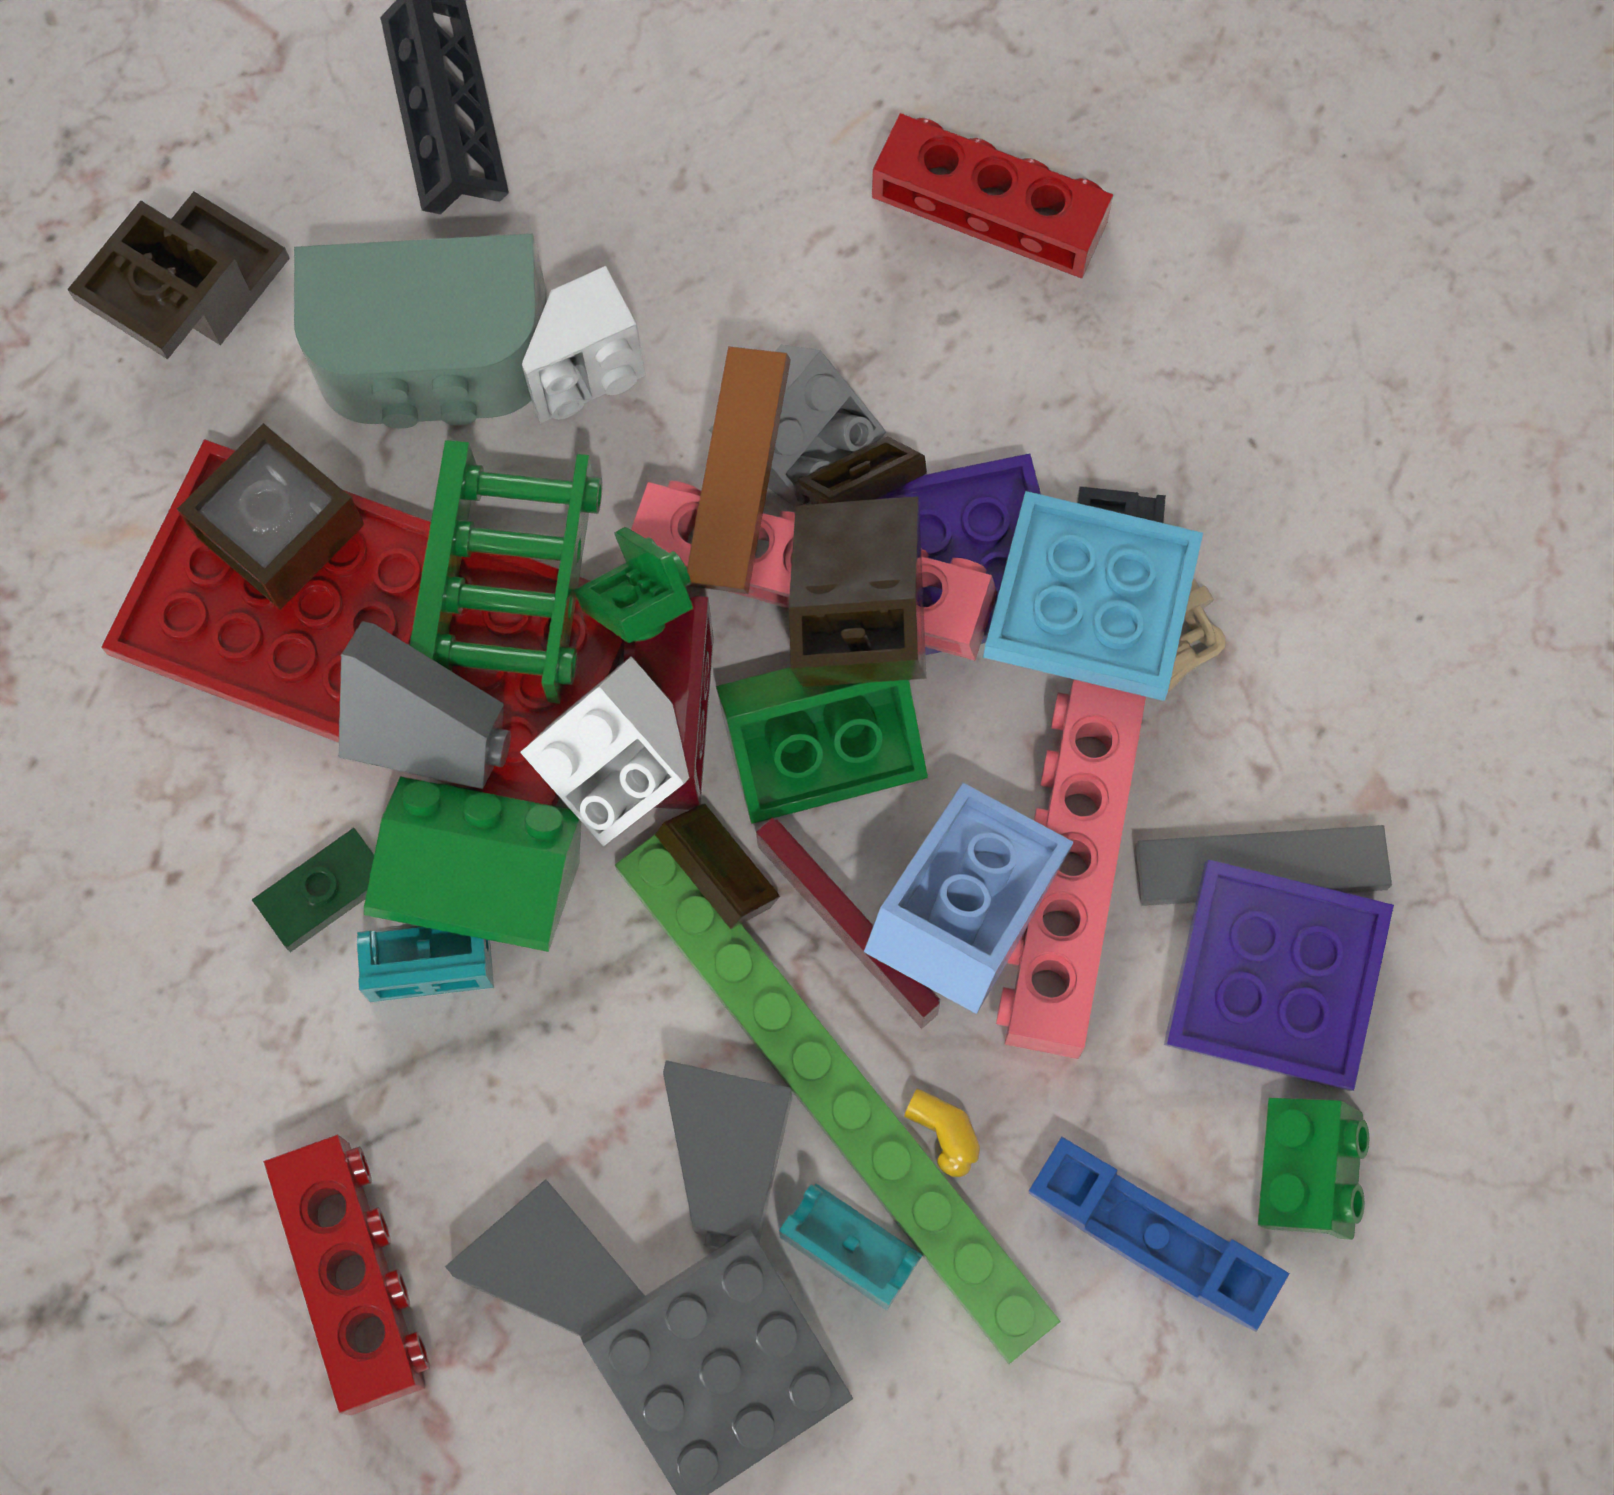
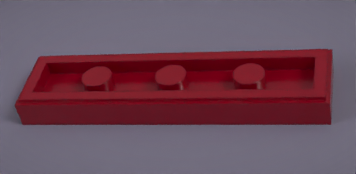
[756,818,940,1029]

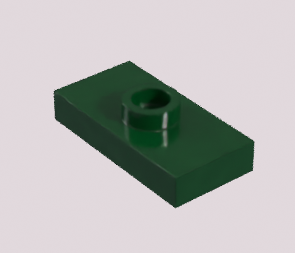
[252,828,374,953]

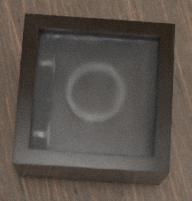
[177,423,364,610]

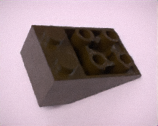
[789,496,927,687]

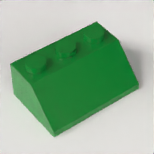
[716,667,928,824]
[364,776,581,952]

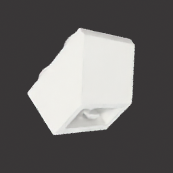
[522,266,645,424]
[520,657,689,847]

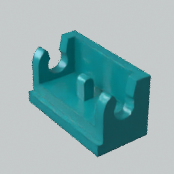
[357,927,494,1002]
[779,1183,923,1310]

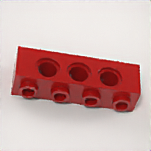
[872,113,1114,279]
[263,1134,430,1416]

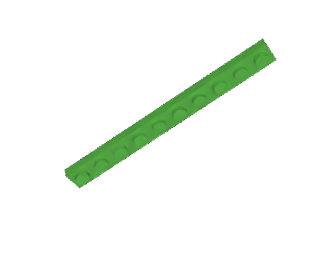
[615,835,1061,1364]

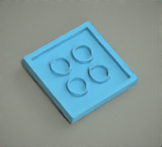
[983,491,1203,701]

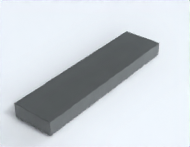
[1135,825,1392,906]

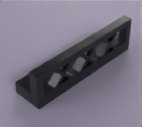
[380,0,509,215]

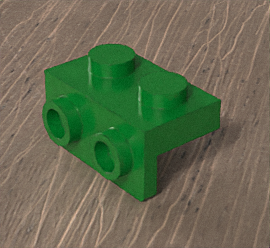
[574,527,693,643]
[1258,1098,1370,1240]

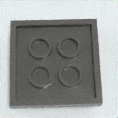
[580,1229,853,1495]

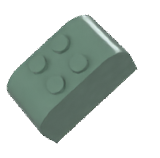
[294,233,546,429]

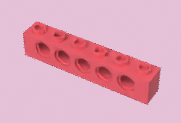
[631,481,997,661]
[996,679,1146,1059]

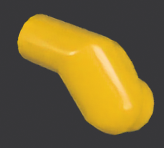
[904,1088,980,1177]

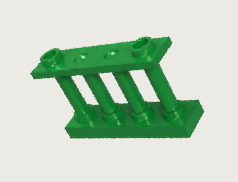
[410,440,602,704]

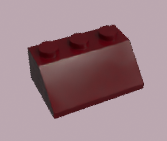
[624,596,714,810]

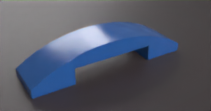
[1029,1136,1290,1332]

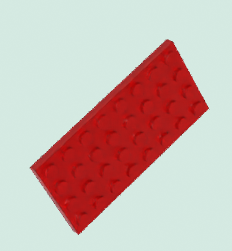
[101,439,625,807]

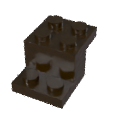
[67,191,290,360]

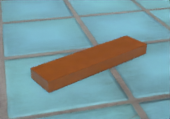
[687,346,791,594]

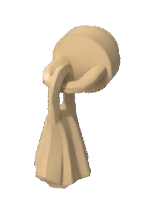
[1168,579,1226,692]

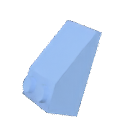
[864,783,1074,1014]

